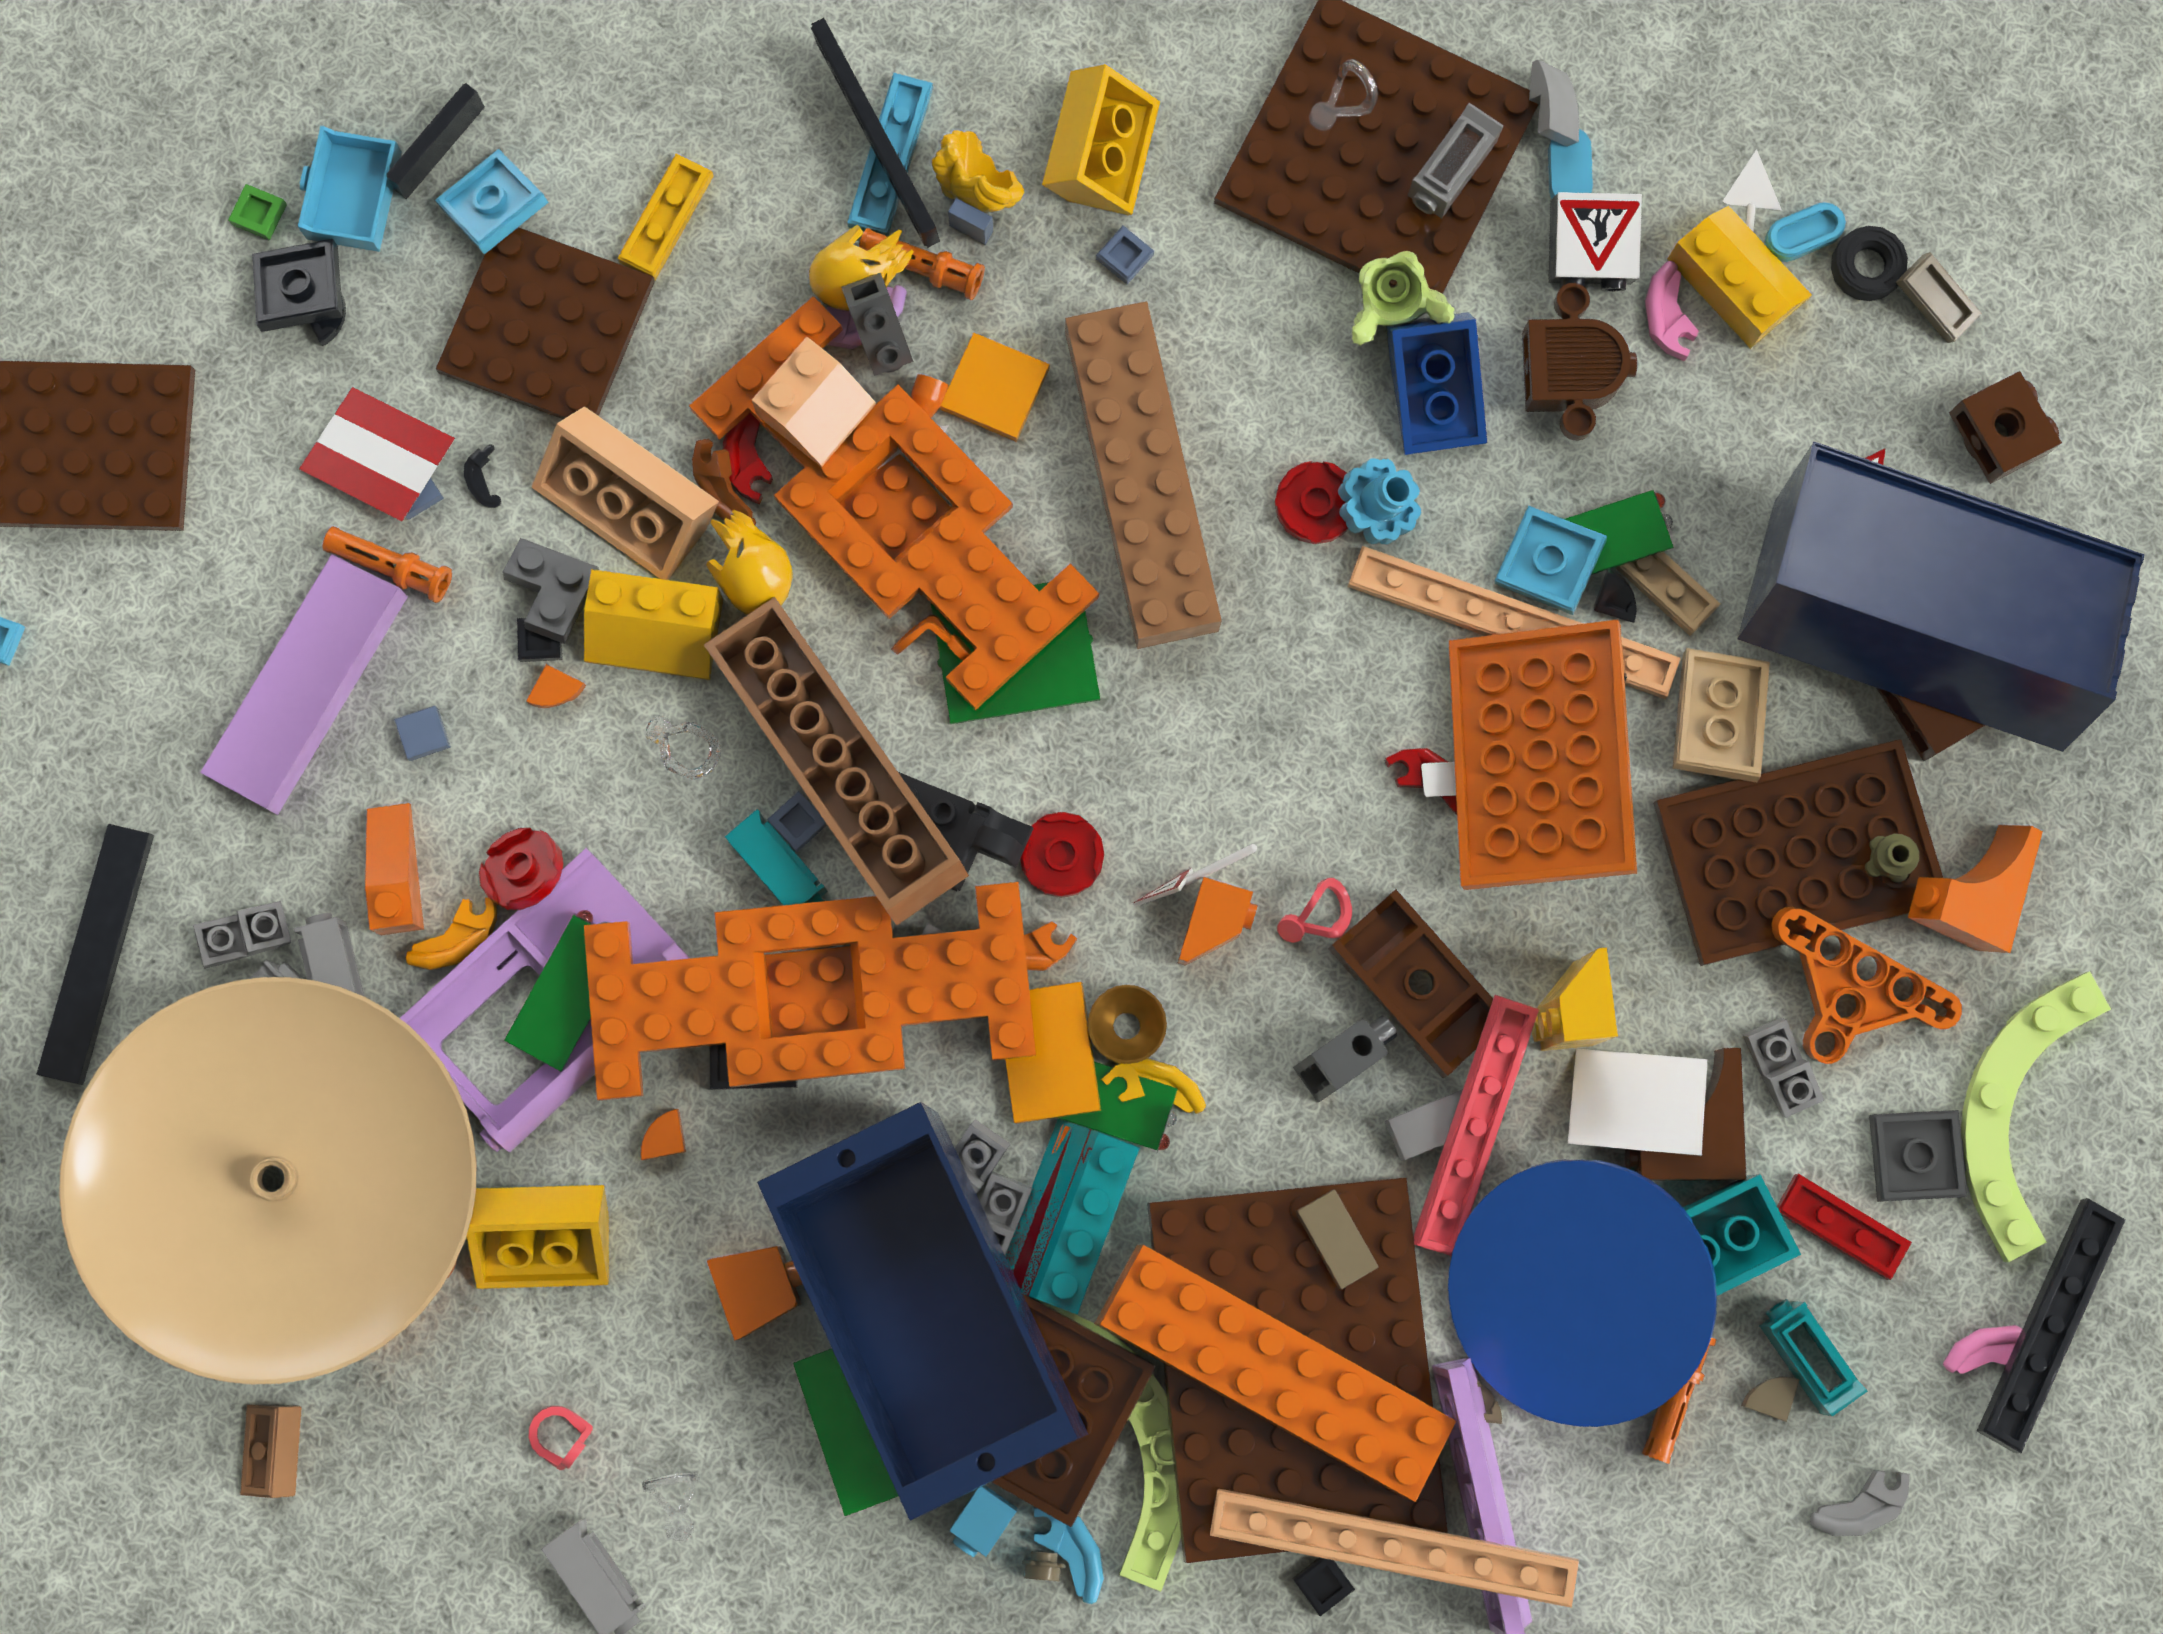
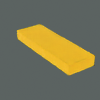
[617,154,714,281]

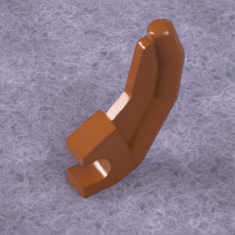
[692,439,756,526]

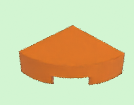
[526,664,586,708]
[641,1109,686,1160]

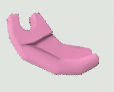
[1645,261,1699,361]
[1943,1325,2023,1374]

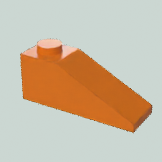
[365,803,424,936]

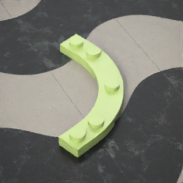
[1961,971,2111,1262]
[1036,1299,1181,1592]

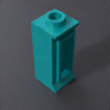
[725,809,828,905]
[1759,1299,1868,1416]

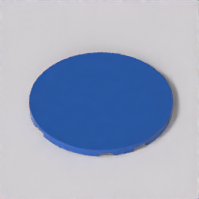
[1448,1159,1717,1427]

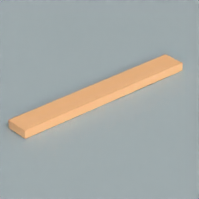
[1347,546,1680,699]
[1210,1488,1579,1608]

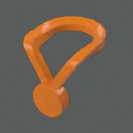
[891,615,971,660]

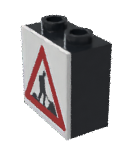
[1548,192,1642,292]

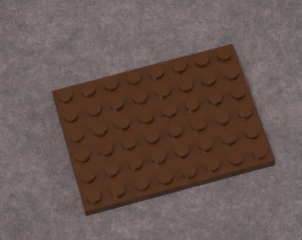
[1147,1177,1448,1563]

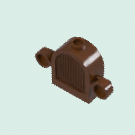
[1522,283,1637,441]

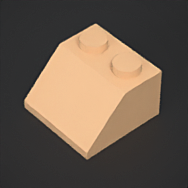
[752,337,876,467]

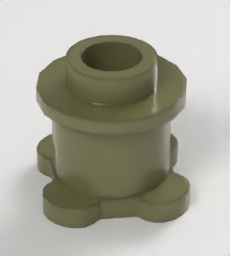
[1865,834,1919,883]

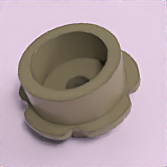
[1022,1551,1066,1581]

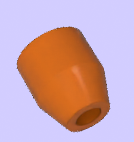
[911,374,949,418]

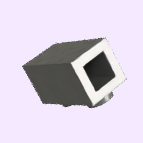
[841,272,914,376]

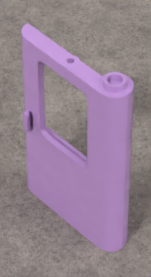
[400,848,690,1152]

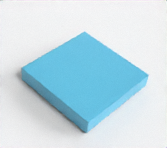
[435,149,549,254]
[1495,505,1607,615]

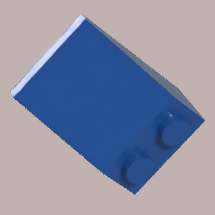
[1386,312,1487,455]

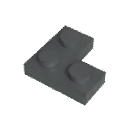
[503,538,599,644]

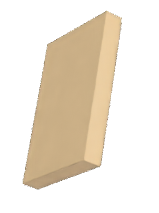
[1673,648,1770,783]

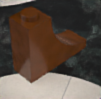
[1876,688,1985,762]
[1625,1048,1746,1181]

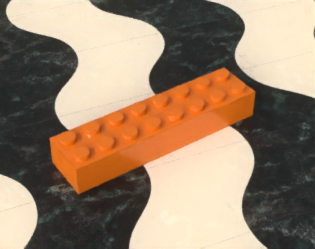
[1094,1244,1456,1502]

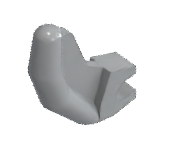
[1810,1470,1910,1536]

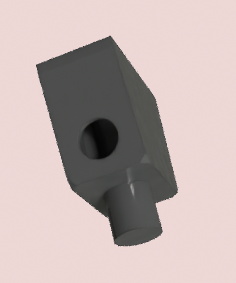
[1293,1015,1397,1102]

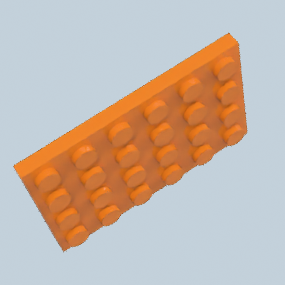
[1449,619,1637,890]

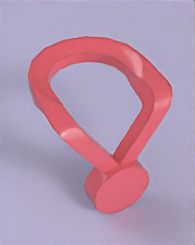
[1277,878,1352,943]
[528,1406,593,1470]

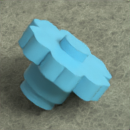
[1338,458,1421,544]

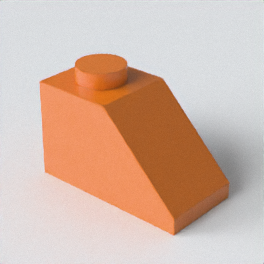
[1177,877,1258,966]

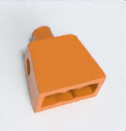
[707,1246,803,1341]

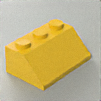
[1042,64,1160,215]
[1667,206,1812,349]
[584,569,723,680]
[1532,947,1618,1051]
[466,1185,609,1289]

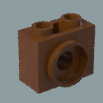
[1949,371,2062,484]

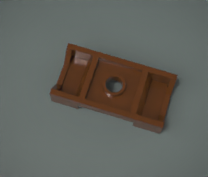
[1328,889,1493,1078]

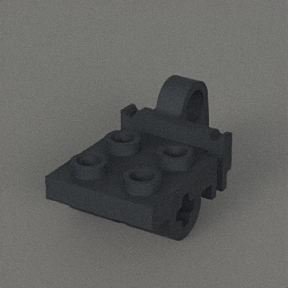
[898,772,1033,891]

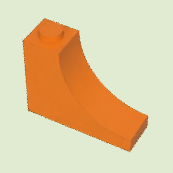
[1908,825,2043,953]

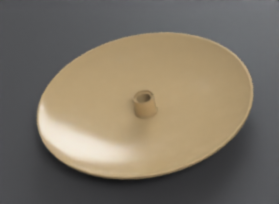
[59,977,477,1385]

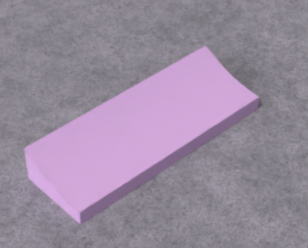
[200,554,408,815]
[1432,1357,1532,1634]

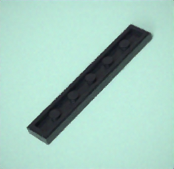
[810,18,940,248]
[36,824,154,1085]
[1977,1198,2125,1453]

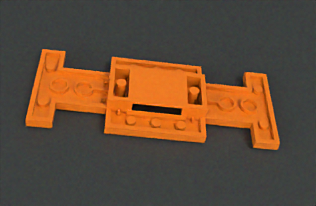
[689,296,1099,710]
[584,882,1036,1101]

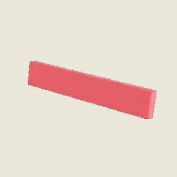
[1413,995,1539,1256]

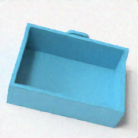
[298,126,402,252]

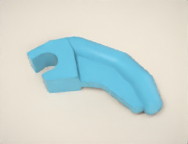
[1034,1507,1104,1604]

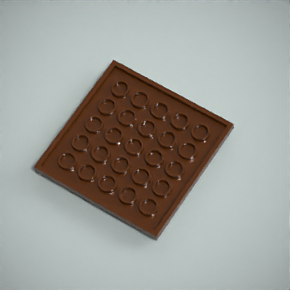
[1214,0,1539,294]

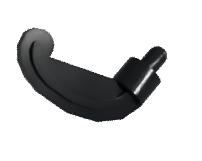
[464,444,502,508]

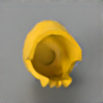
[809,225,914,311]
[706,510,793,615]

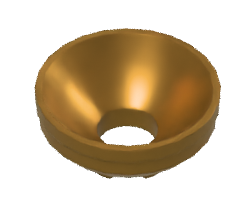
[1088,985,1167,1064]

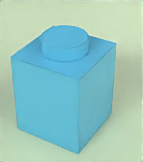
[950,1485,1017,1557]

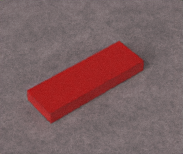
[1777,1173,1912,1280]

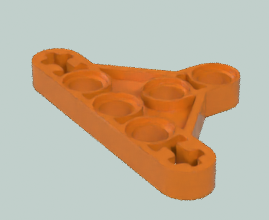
[1771,907,1962,1064]

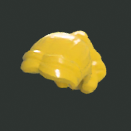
[932,130,1024,213]

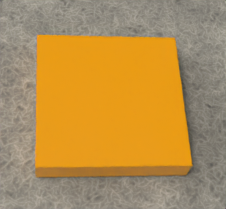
[940,332,1050,442]

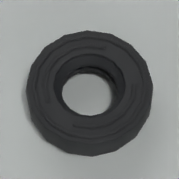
[1831,226,1908,301]

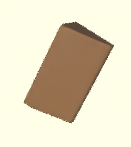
[240,1405,302,1498]

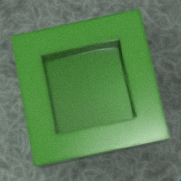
[228,184,287,241]

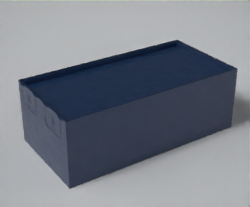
[1737,441,2145,752]
[757,1102,1088,1521]

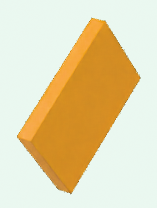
[1005,981,1101,1124]

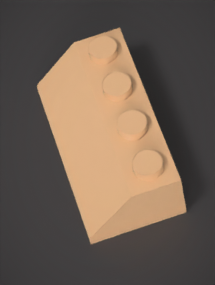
[531,406,719,580]

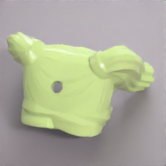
[1352,251,1455,346]

